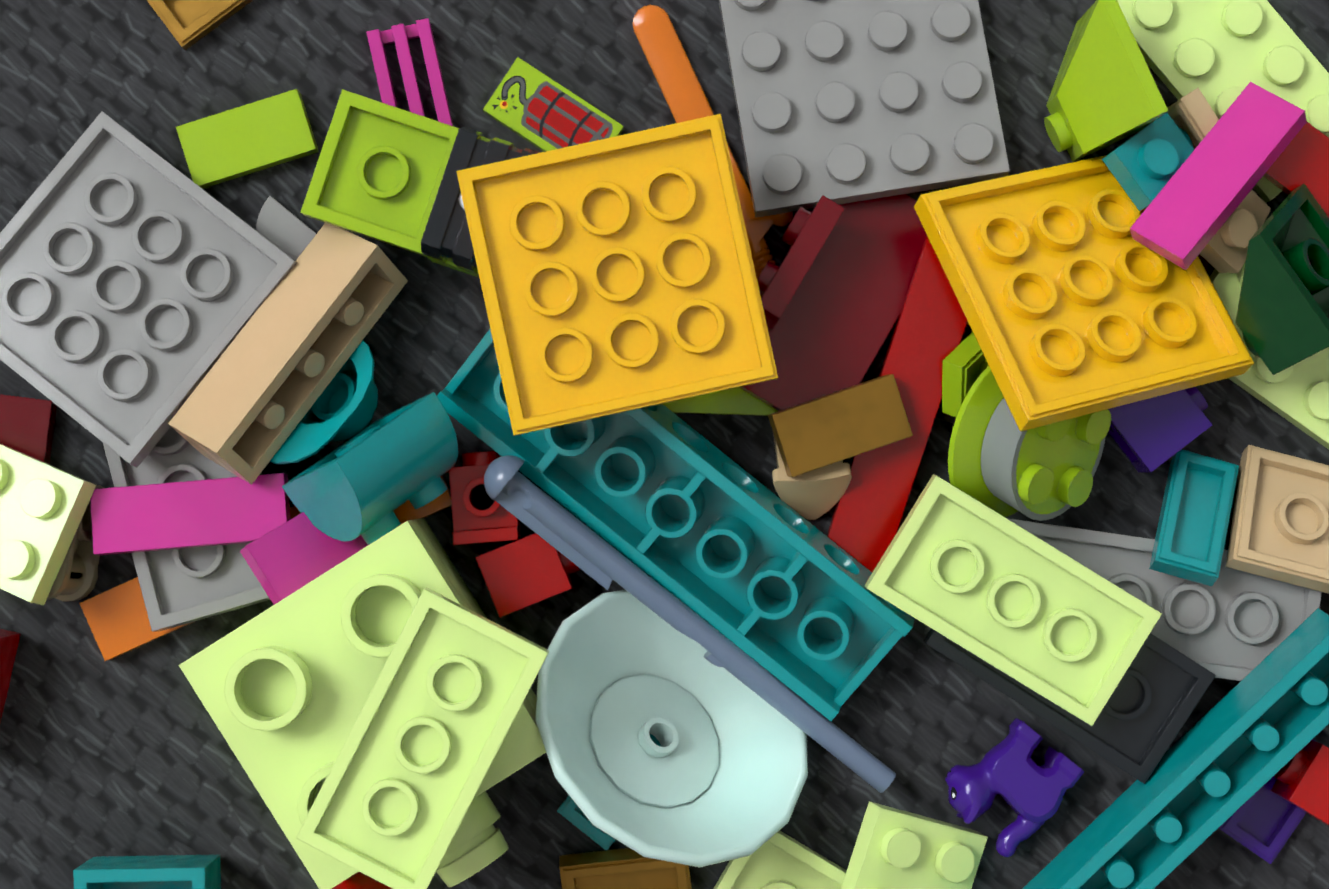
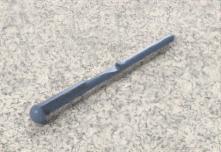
[484,455,896,793]

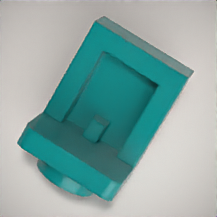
[1102,112,1194,211]

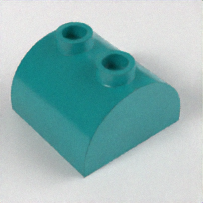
[282,392,458,545]

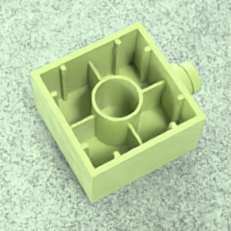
[179,518,546,889]

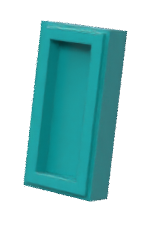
[1149,449,1239,586]

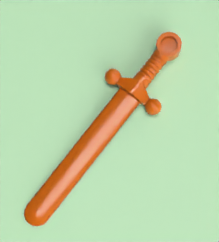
[632,5,794,279]

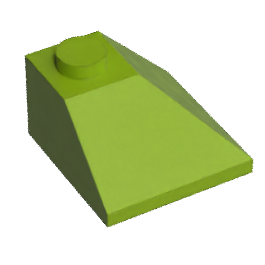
[1044,0,1168,162]

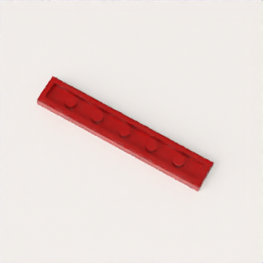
[827,234,967,572]

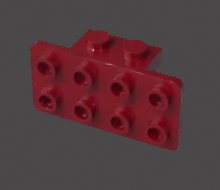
[739,194,926,411]

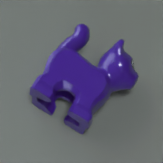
[945,718,1084,857]

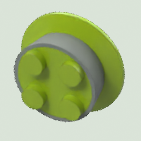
[936,366,1111,521]

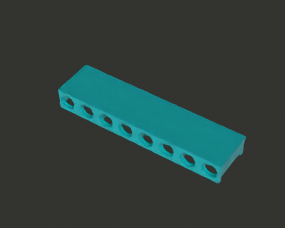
[437,329,915,721]

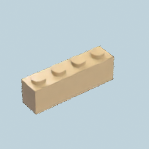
[168,223,408,485]

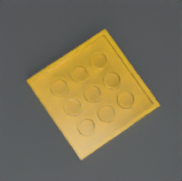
[456,114,778,436]
[914,155,1254,432]

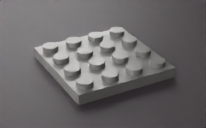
[719,0,1010,218]
[0,111,296,468]

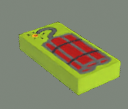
[483,57,624,152]

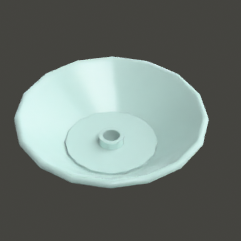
[536,588,808,868]

